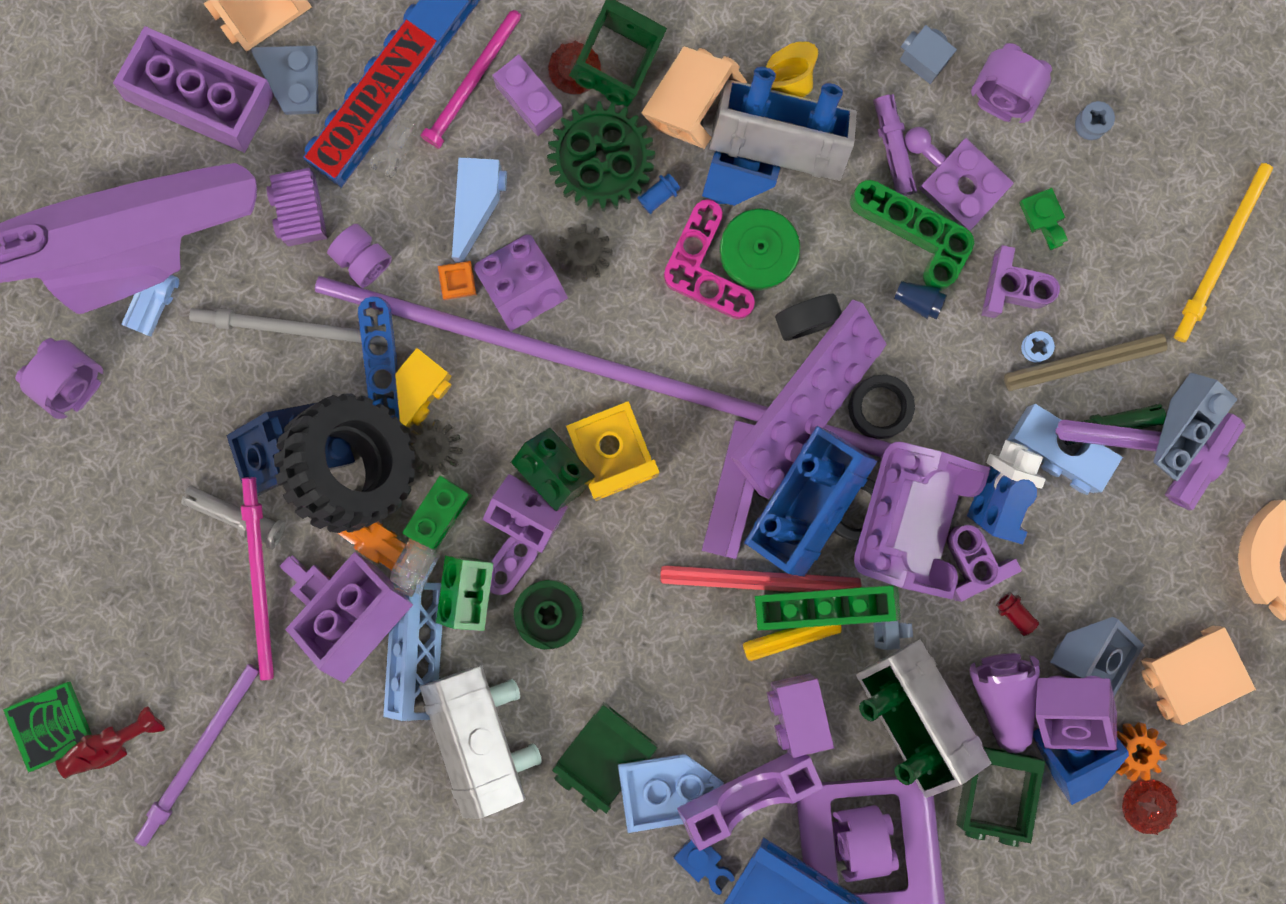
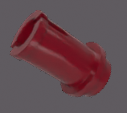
[996,592,1039,636]

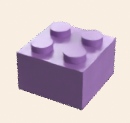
[767,673,834,758]
[1036,676,1117,750]

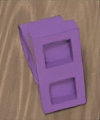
[981,245,1060,318]
[947,525,1022,602]

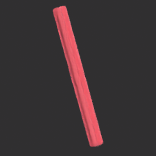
[660,566,862,592]

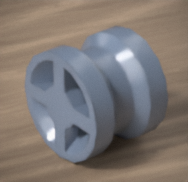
[1075,101,1115,140]

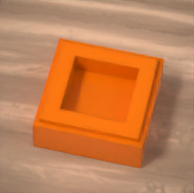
[438,261,477,300]

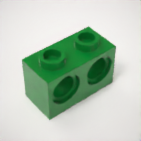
[402,476,473,552]
[436,555,494,631]

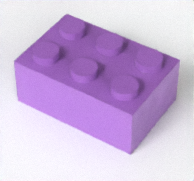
[285,552,413,683]

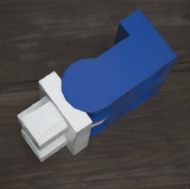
[967,440,1046,545]

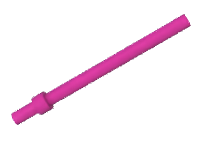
[241,477,274,680]

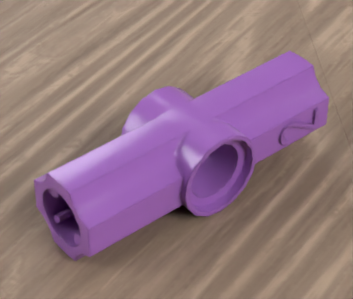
[1165,413,1246,510]

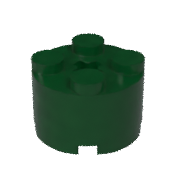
[514,579,584,650]

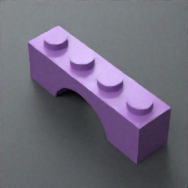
[677,752,823,851]

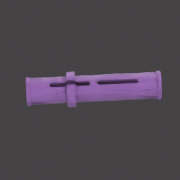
[873,94,917,196]

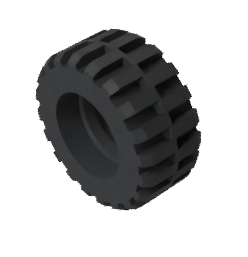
[274,393,415,533]

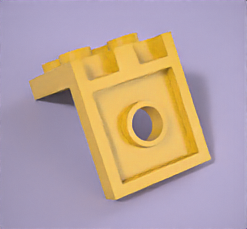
[566,401,660,501]

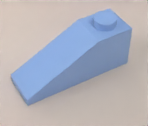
[452,157,507,263]

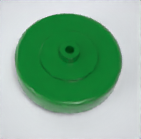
[719,208,800,290]

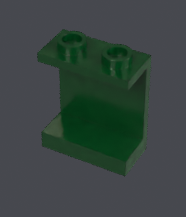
[552,702,658,814]

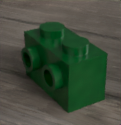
[511,428,595,511]

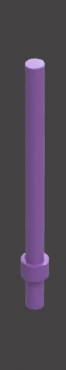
[134,664,259,847]

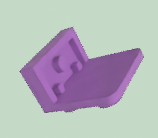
[474,234,568,332]

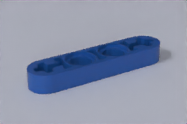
[358,296,400,421]

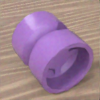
[327,224,392,288]

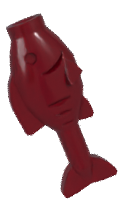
[55,706,165,779]

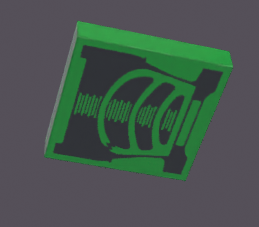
[3,681,92,773]

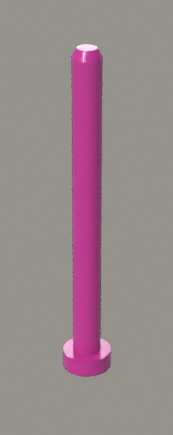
[420,10,521,149]

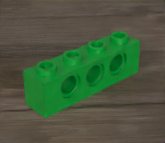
[755,585,901,630]

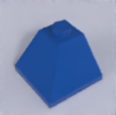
[702,151,780,206]
[1033,729,1129,805]

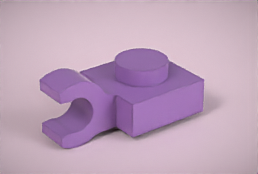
[280,555,331,606]

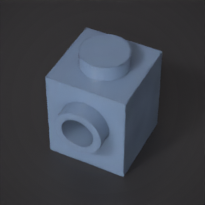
[900,25,957,84]

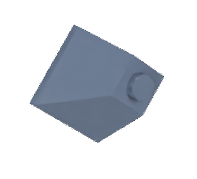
[1050,617,1144,697]

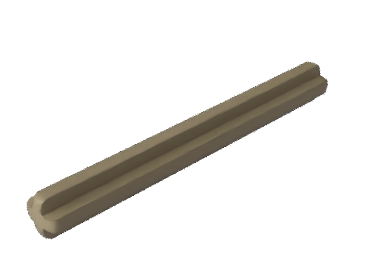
[1004,334,1168,391]

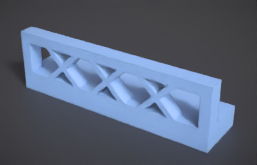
[383,581,442,721]

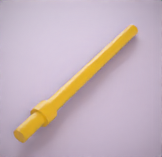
[1174,163,1273,343]

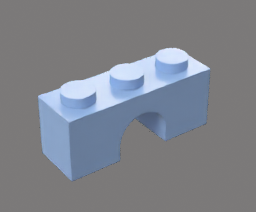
[1007,404,1123,495]

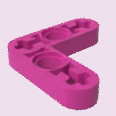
[664,200,755,319]

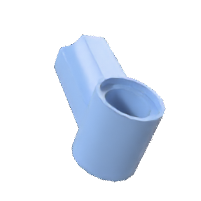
[121,275,179,337]

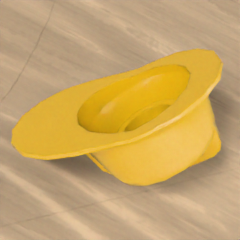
[766,42,818,97]

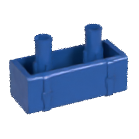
[744,426,878,577]

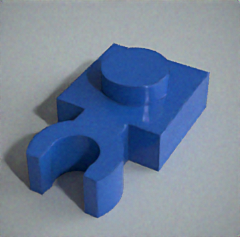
[673,839,735,895]

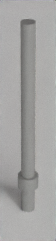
[189,308,388,346]

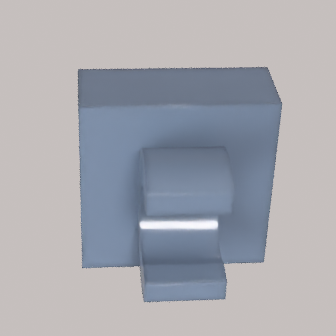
[873,621,913,650]

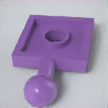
[904,127,1014,231]

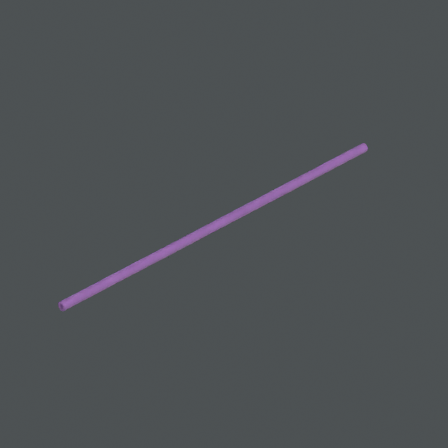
[315,276,892,458]

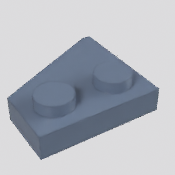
[251,46,319,115]

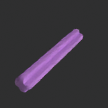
[1055,420,1162,451]

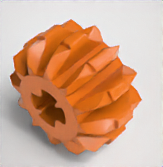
[1116,722,1168,781]

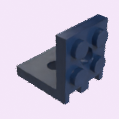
[226,402,356,496]

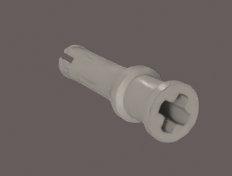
[181,485,285,550]

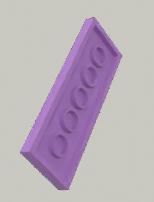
[731,300,887,499]

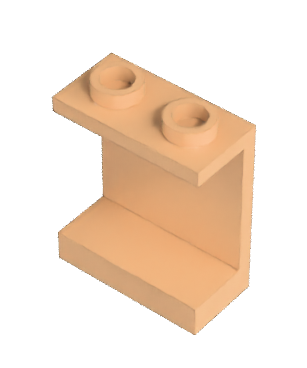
[204,0,312,52]
[641,46,747,149]
[1141,626,1256,725]

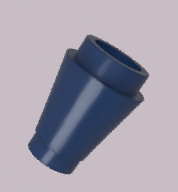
[894,281,947,320]

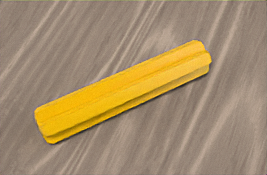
[743,625,842,661]

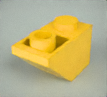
[395,348,452,428]

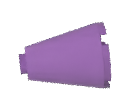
[969,653,1040,753]

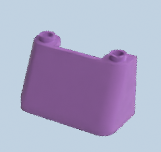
[854,442,990,599]

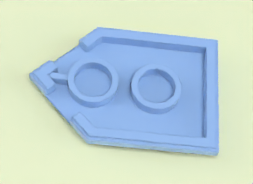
[618,754,724,833]

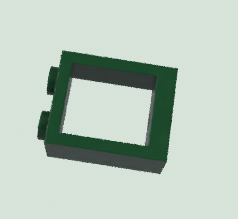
[569,0,667,107]
[956,746,1045,847]

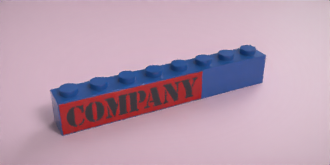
[303,0,480,188]

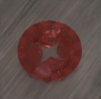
[548,40,601,94]
[1122,779,1179,835]

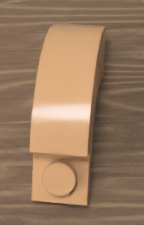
[1238,500,1286,621]

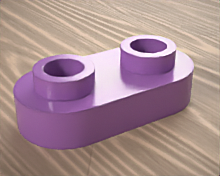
[490,536,538,595]

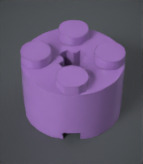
[971,43,1052,123]
[15,338,103,419]
[832,805,899,882]

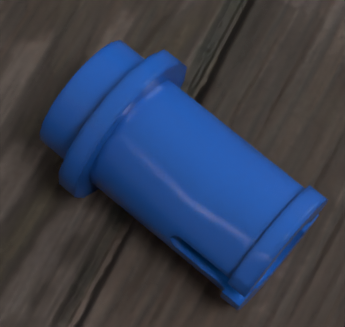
[637,173,681,215]

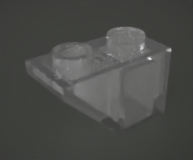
[390,538,441,597]

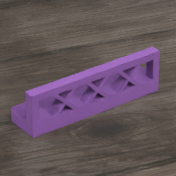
[701,420,755,559]

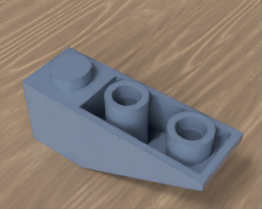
[1153,373,1237,481]

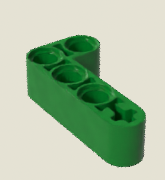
[850,180,974,291]

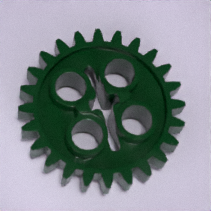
[547,101,655,212]

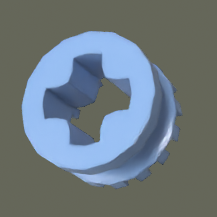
[1021,331,1055,363]

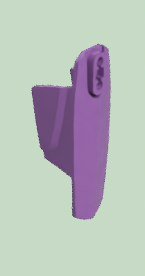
[0,163,257,314]

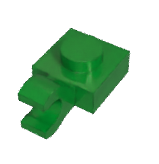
[1019,188,1068,251]

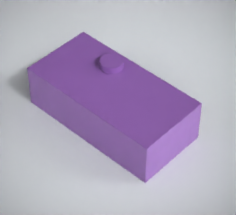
[113,26,274,153]

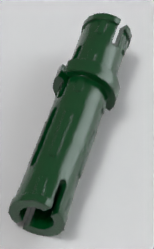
[1063,403,1166,446]

